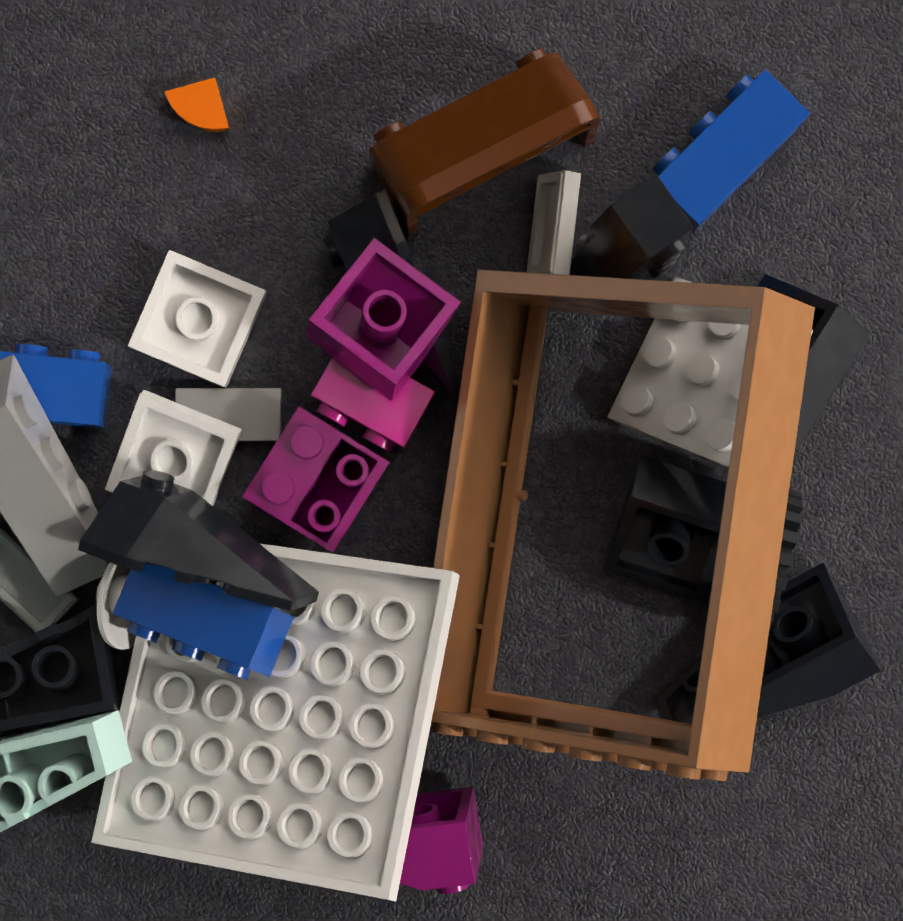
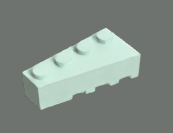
[0,710,132,832]

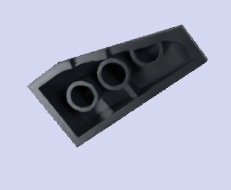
[78,470,319,611]

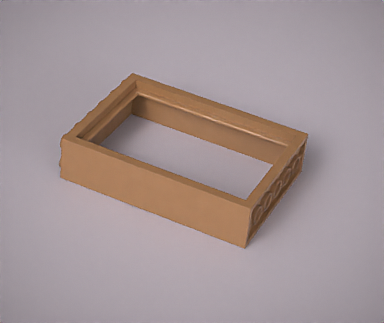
[431,270,815,781]

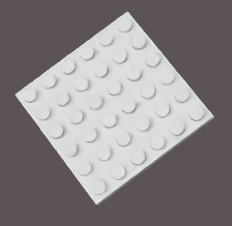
[91,543,460,901]

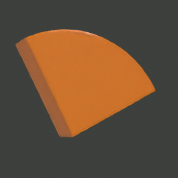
[164,78,230,133]

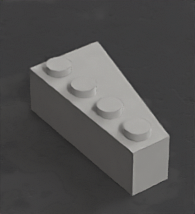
[0,354,109,597]

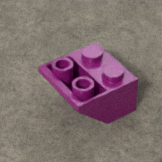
[242,406,390,553]

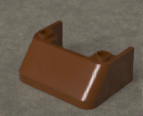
[369,48,601,237]

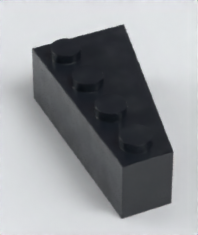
[0,605,122,737]

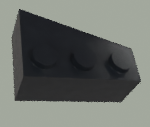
[570,174,694,279]

